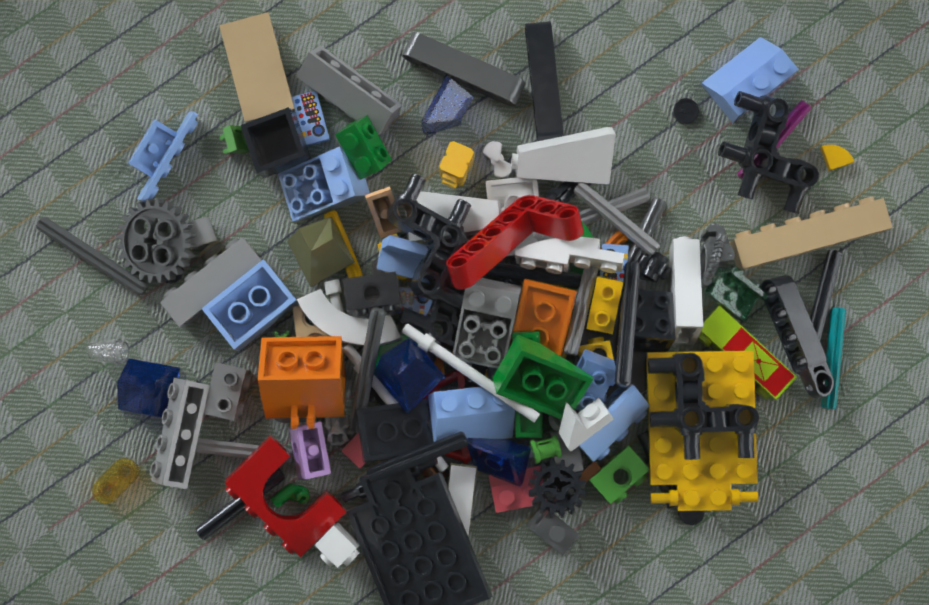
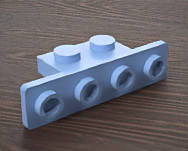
[128,111,198,203]

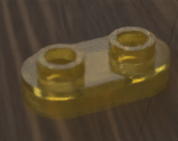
[92,458,139,504]

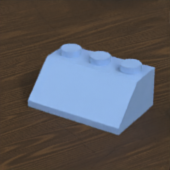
[701,37,798,123]
[202,259,299,351]
[578,384,650,462]
[428,387,515,443]

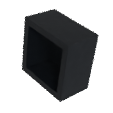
[241,107,311,178]

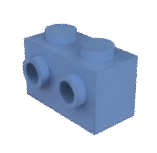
[576,349,616,411]

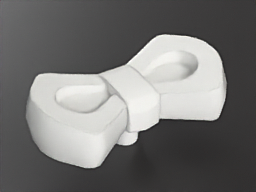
[483,141,513,178]

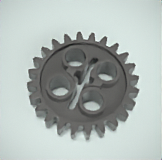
[116,199,197,283]

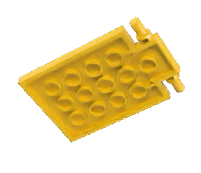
[647,351,758,511]

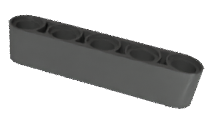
[402,32,526,107]

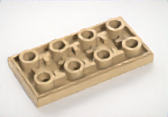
[219,12,295,123]

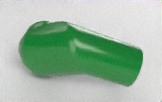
[270,483,310,508]

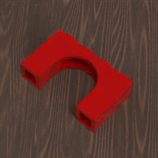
[225,435,346,557]

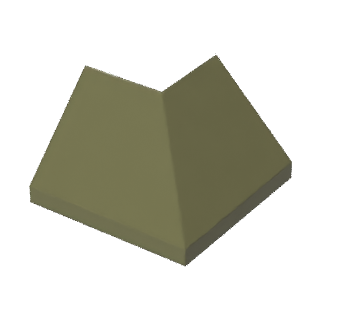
[288,217,355,287]

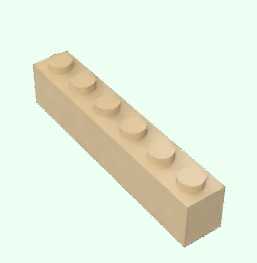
[729,196,893,272]

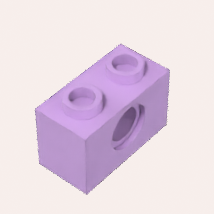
[288,421,331,479]

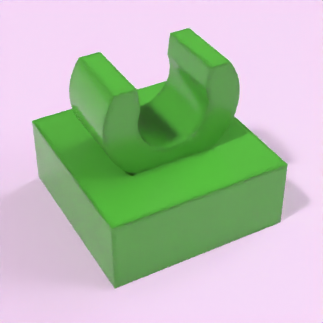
[219,125,249,154]

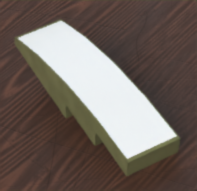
[448,463,477,538]

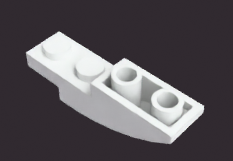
[515,237,624,274]

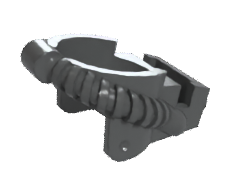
[700,223,735,288]

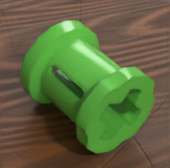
[530,434,562,464]

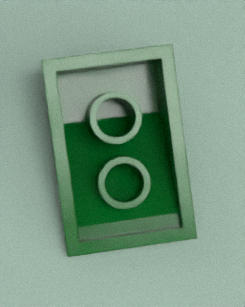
[492,334,593,420]

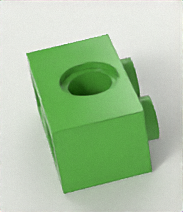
[589,445,650,504]

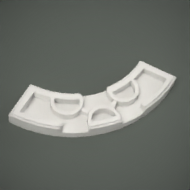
[297,289,401,346]

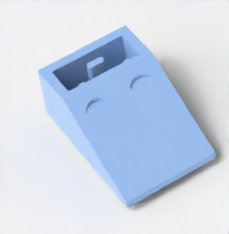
[278,146,370,222]

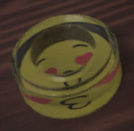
[199,240,225,262]

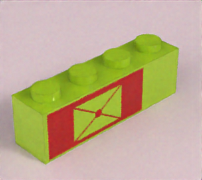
[697,305,797,401]

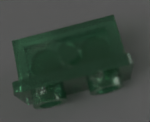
[704,266,768,321]

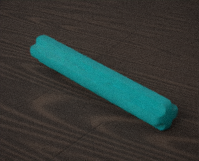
[821,307,846,410]

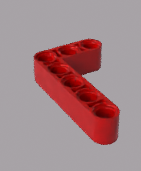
[446,195,584,289]

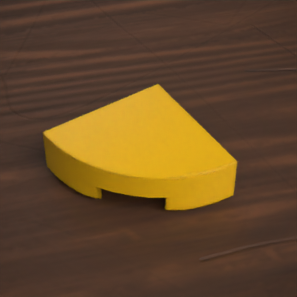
[820,145,855,171]

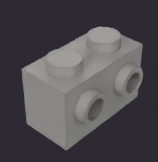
[204,362,252,421]

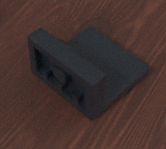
[616,289,676,352]

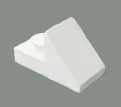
[559,397,614,452]

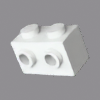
[315,522,360,568]

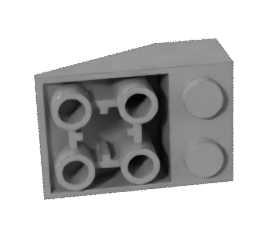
[453,278,522,369]

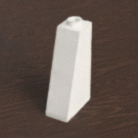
[511,127,616,184]
[403,190,506,243]
[669,236,703,345]

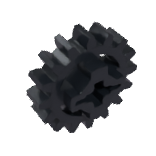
[528,459,586,518]

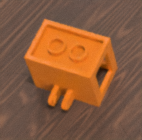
[258,336,347,429]

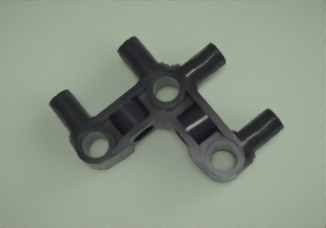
[718,91,819,214]
[387,174,471,309]
[398,259,488,387]
[648,353,759,460]

